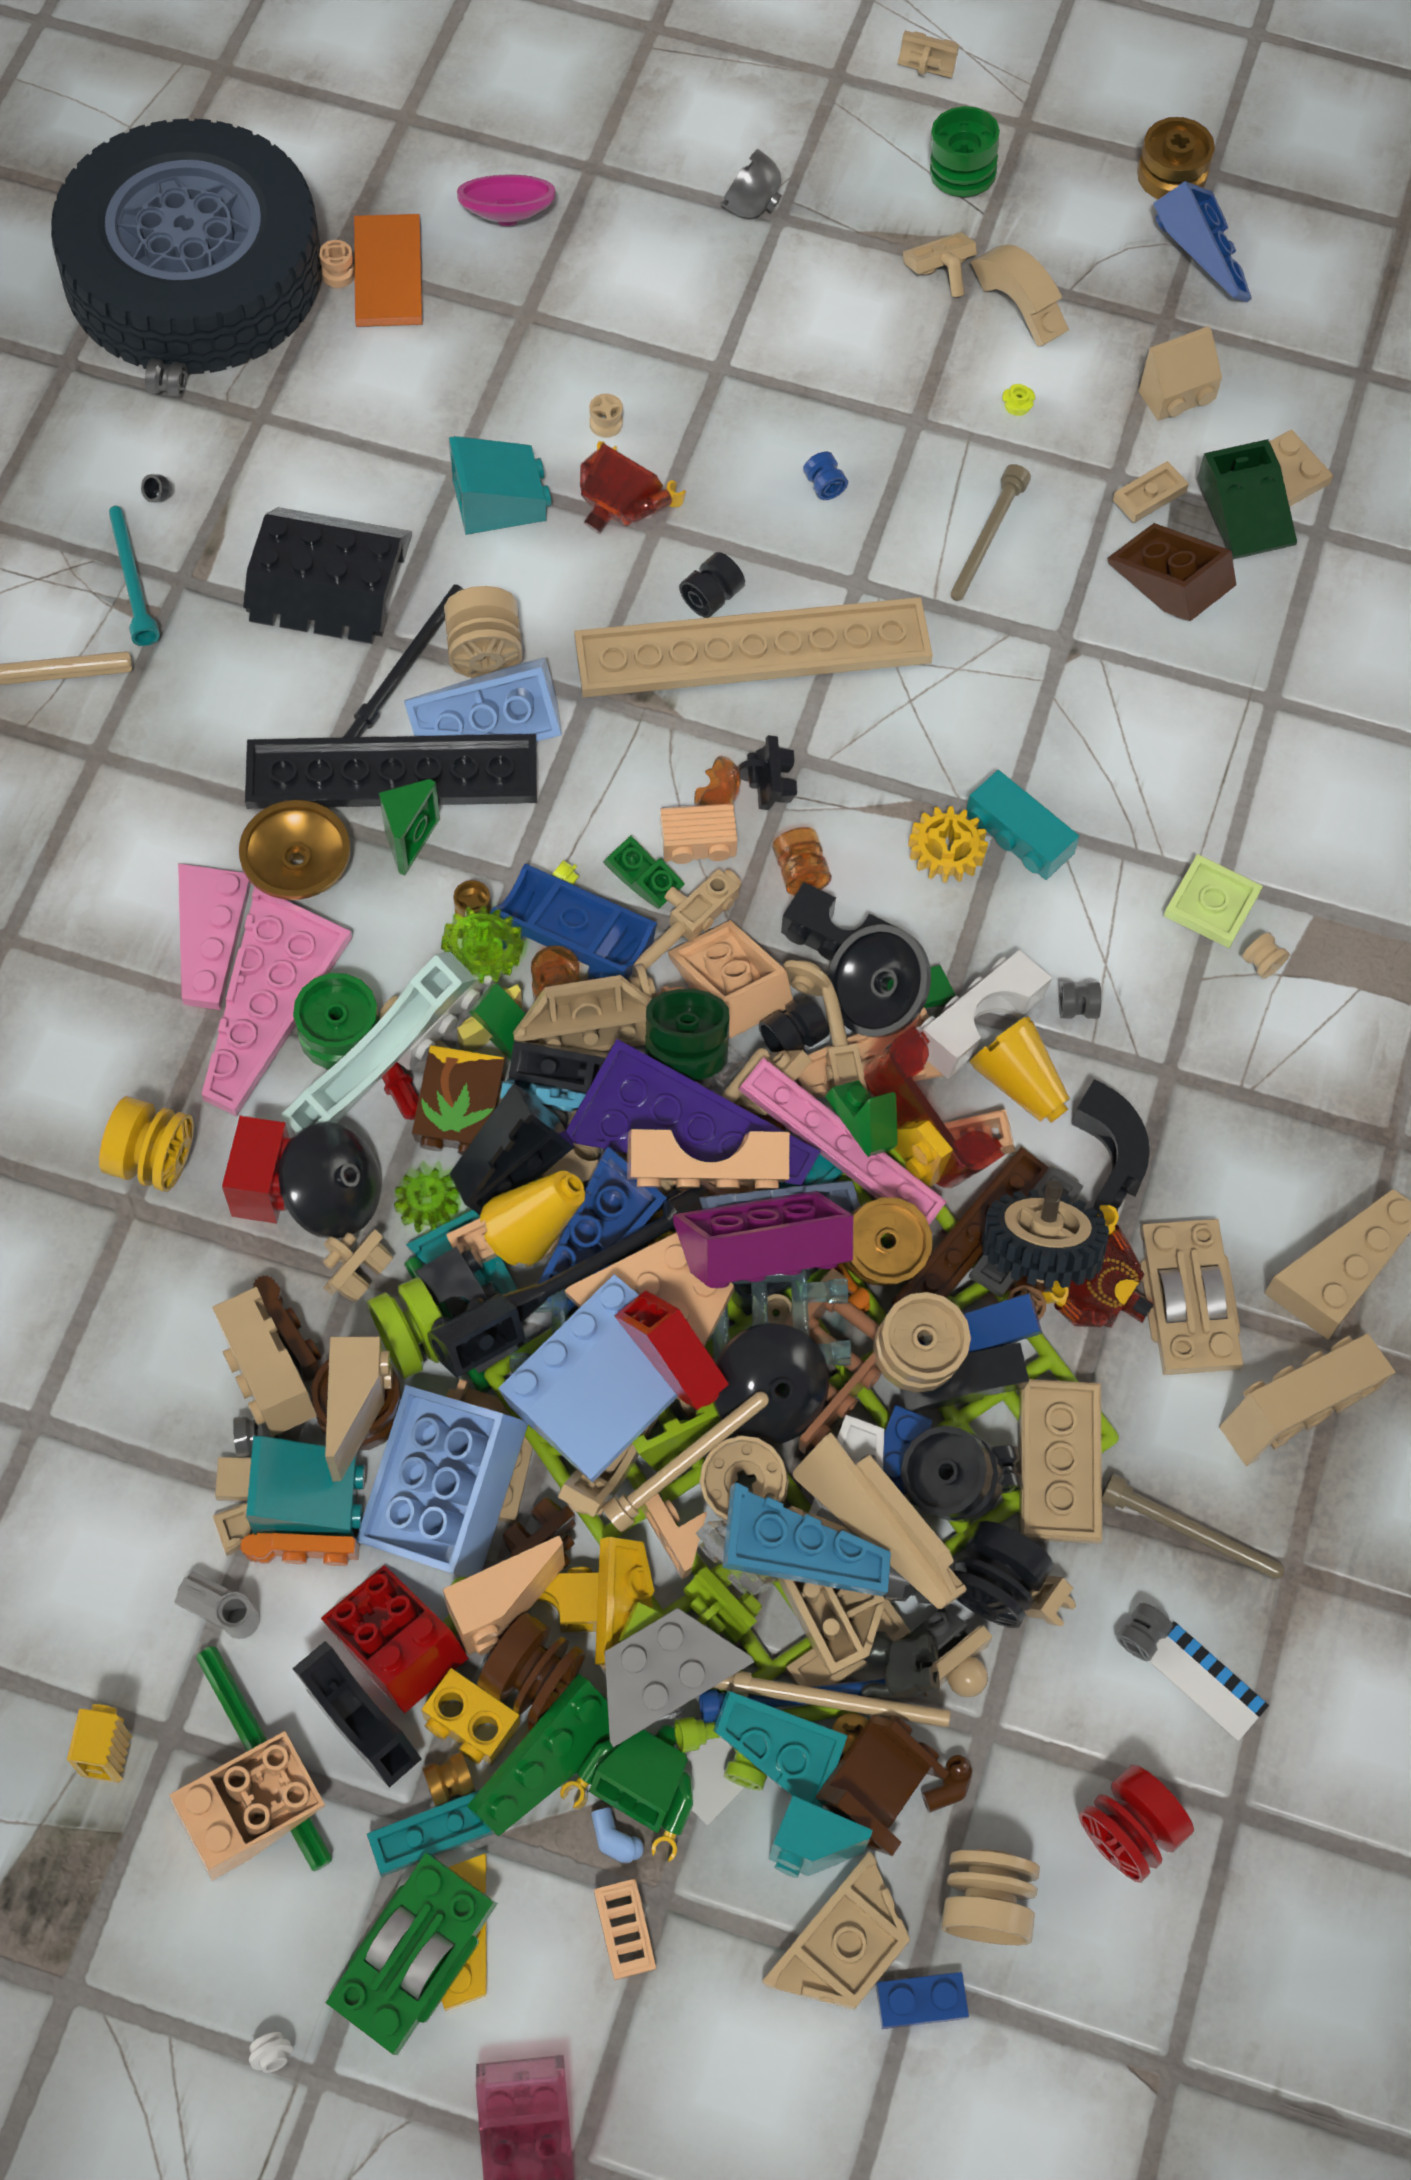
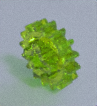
[441,906,524,984]

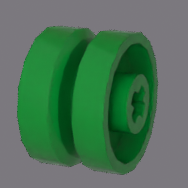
[293,973,380,1070]

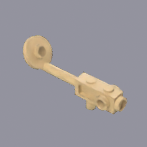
[628,869,741,999]
[782,960,883,1111]

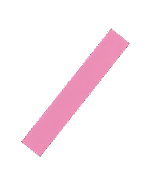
[738,1057,947,1225]

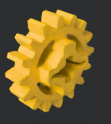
[908,806,988,883]

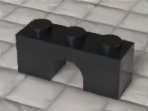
[781,882,896,961]
[416,1243,525,1374]

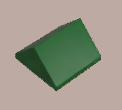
[379,779,440,876]

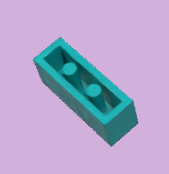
[966,769,1080,880]

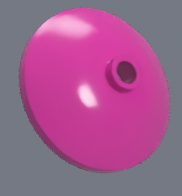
[457,174,555,226]

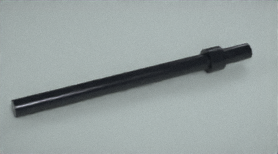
[342,584,464,738]

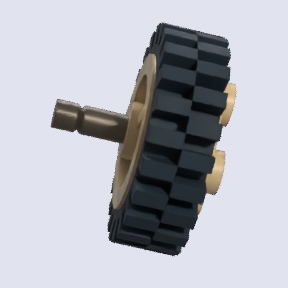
[982,1181,1109,1288]

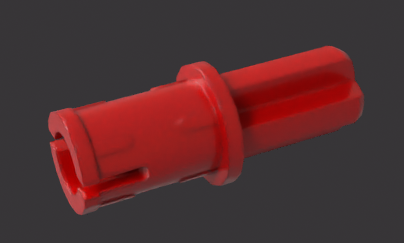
[382,1062,419,1120]

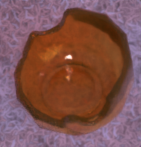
[694,755,741,806]

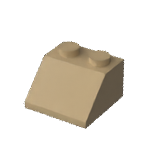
[1139,326,1222,421]

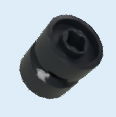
[679,552,745,618]
[759,995,830,1052]

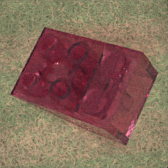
[475,2055,574,2180]

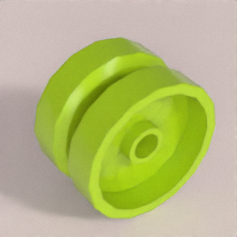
[366,1277,443,1379]

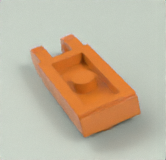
[240,1533,360,1566]

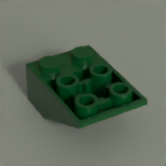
[1197,439,1297,559]

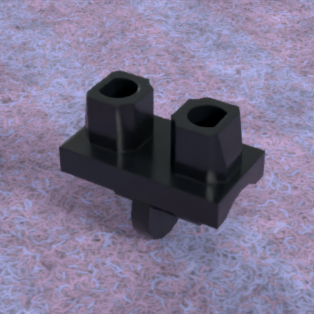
[737,735,798,810]

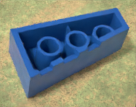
[536,1147,667,1320]

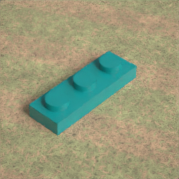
[367,1790,494,1877]

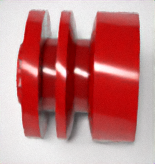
[1079,1764,1194,1883]

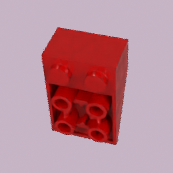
[321,1565,468,1714]

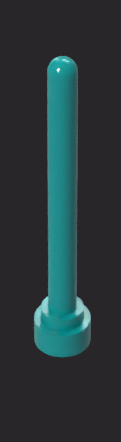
[109,505,160,646]

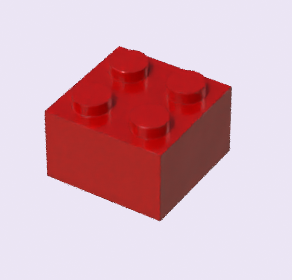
[222,1115,292,1224]

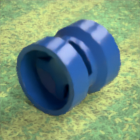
[803,451,848,500]

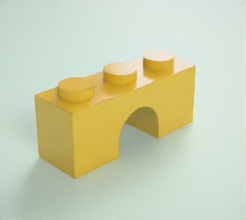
[537,1567,599,1633]

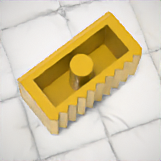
[67,1704,133,1783]

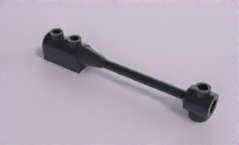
[427,1185,711,1378]

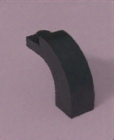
[1072,1079,1150,1218]
[292,1641,422,1788]

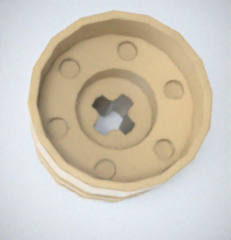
[444,586,523,678]
[700,1436,789,1522]
[941,1849,1040,1946]

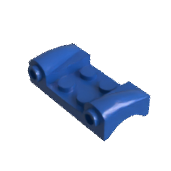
[489,863,657,980]

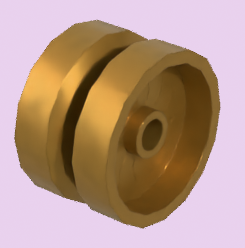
[1137,117,1215,199]
[844,1197,932,1286]

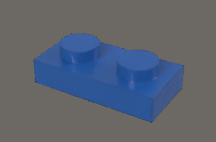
[883,1405,933,1496]
[875,1972,969,2029]

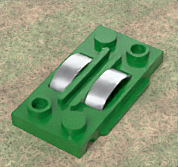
[325,1853,498,2055]

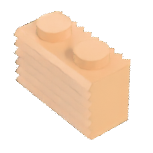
[660,803,737,864]

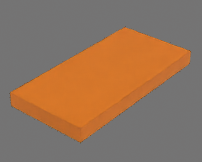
[354,214,423,327]

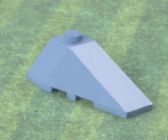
[404,658,562,741]

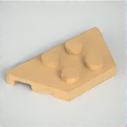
[762,1852,910,2010]

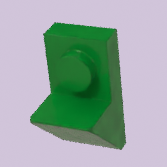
[825,1080,898,1157]

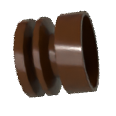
[477,1612,586,1725]

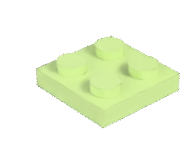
[1164,854,1263,949]

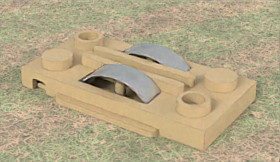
[1140,1219,1243,1375]

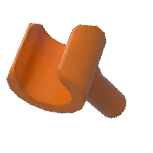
[835,1264,870,1313]

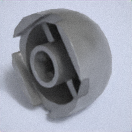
[721,149,782,218]

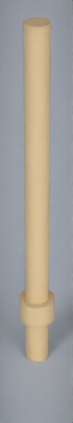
[712,1671,951,1728]

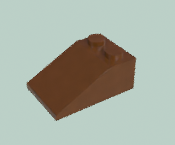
[1107,523,1236,621]

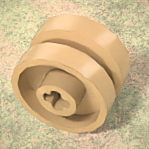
[873,1292,971,1393]

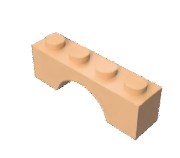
[627,1129,790,1189]

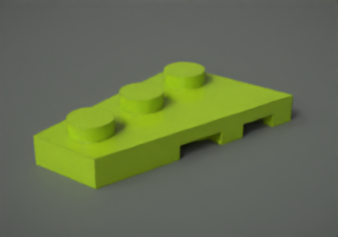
[632,1403,721,1472]

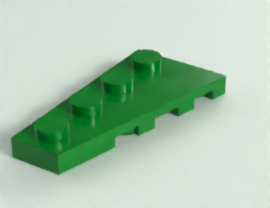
[467,1674,610,1836]

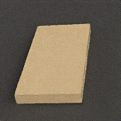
[1019,1379,1102,1544]

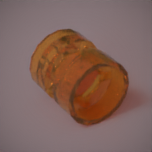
[772,827,832,896]
[531,946,580,1001]

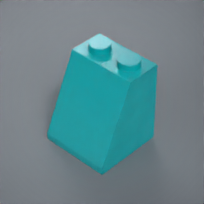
[449,436,551,535]
[246,1436,365,1537]

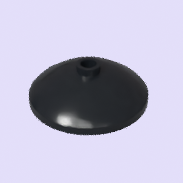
[828,924,931,1038]
[279,1122,381,1239]
[713,1323,829,1445]

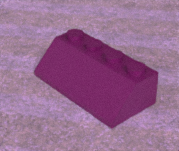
[673,1191,854,1288]

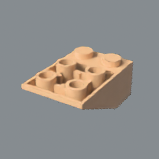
[169,1731,325,1881]

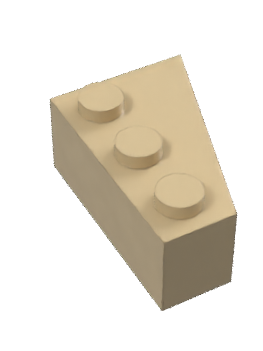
[212,1287,317,1437]

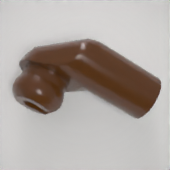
[922,1755,972,1813]

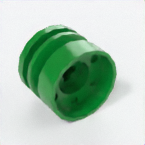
[930,106,1000,197]

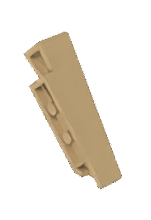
[793,1433,967,1609]

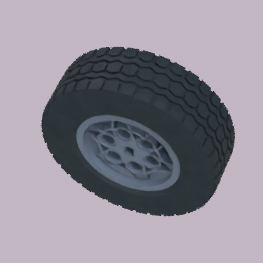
[51,118,322,374]

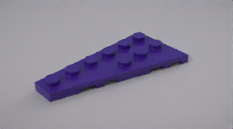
[566,1039,821,1186]

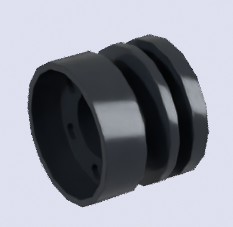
[953,1521,1054,1628]

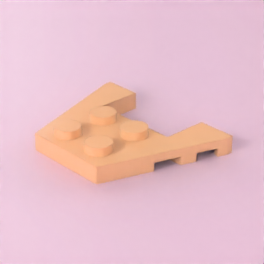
[565,1232,735,1400]

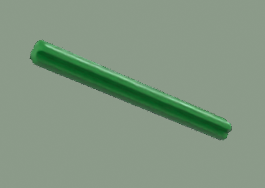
[196,1646,332,1871]

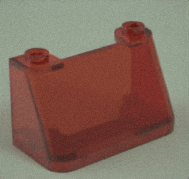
[864,1025,1007,1188]

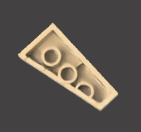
[1264,1189,1411,1340]
[1219,1333,1396,1466]

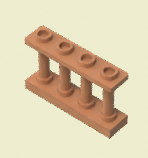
[775,1268,882,1455]

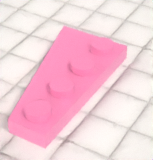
[178,863,252,1010]

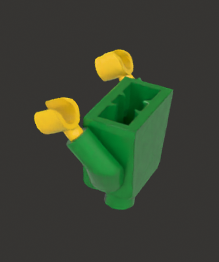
[560,1725,694,1862]

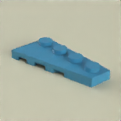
[722,1482,891,1597]

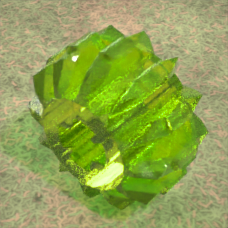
[394,1167,460,1234]

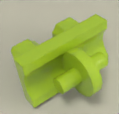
[682,1564,762,1645]

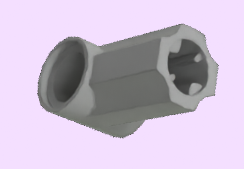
[174,1571,260,1639]

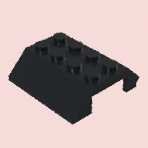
[243,507,412,644]

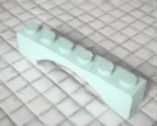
[280,952,477,1133]

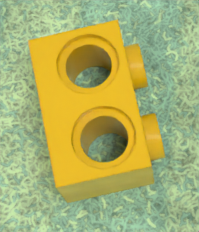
[421,1668,521,1766]

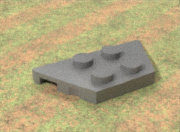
[604,1608,754,1747]

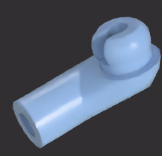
[591,1808,644,1863]

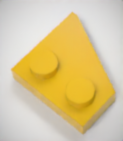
[894,1120,953,1188]

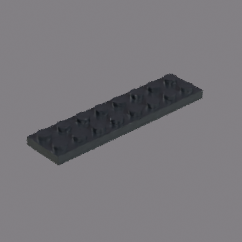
[245,734,537,809]

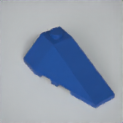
[1153,181,1252,302]

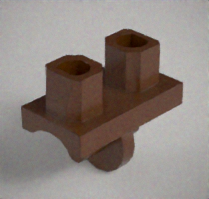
[502,1497,576,1569]

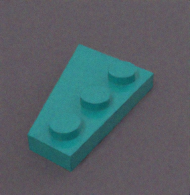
[713,1690,848,1808]

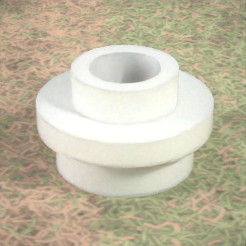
[249,2032,293,2073]

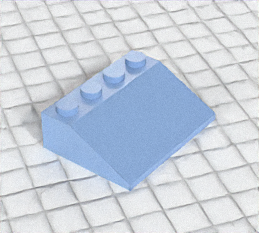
[498,1274,678,1483]
[356,1385,528,1577]

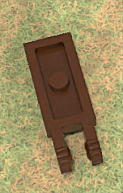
[253,1275,321,1382]

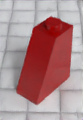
[614,1290,729,1410]

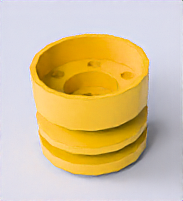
[99,1096,194,1192]

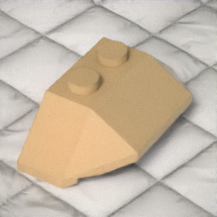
[513,975,652,1052]
[776,1506,886,1675]

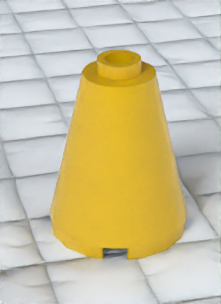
[969,1016,1070,1123]
[480,1171,585,1267]

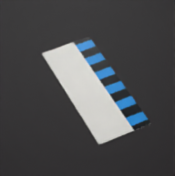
[1149,1621,1269,1741]

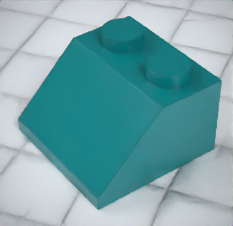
[769,1796,873,1878]

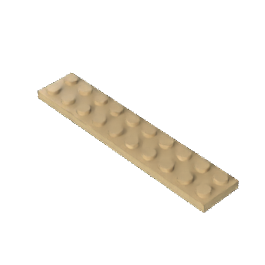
[574,597,933,698]

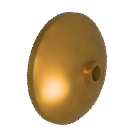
[239,800,350,900]

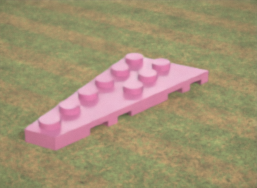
[202,886,352,1117]

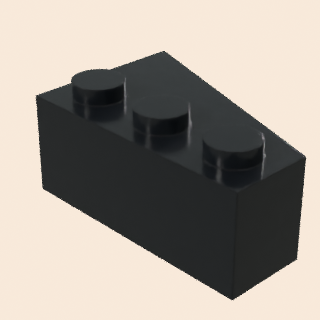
[449,1083,575,1215]

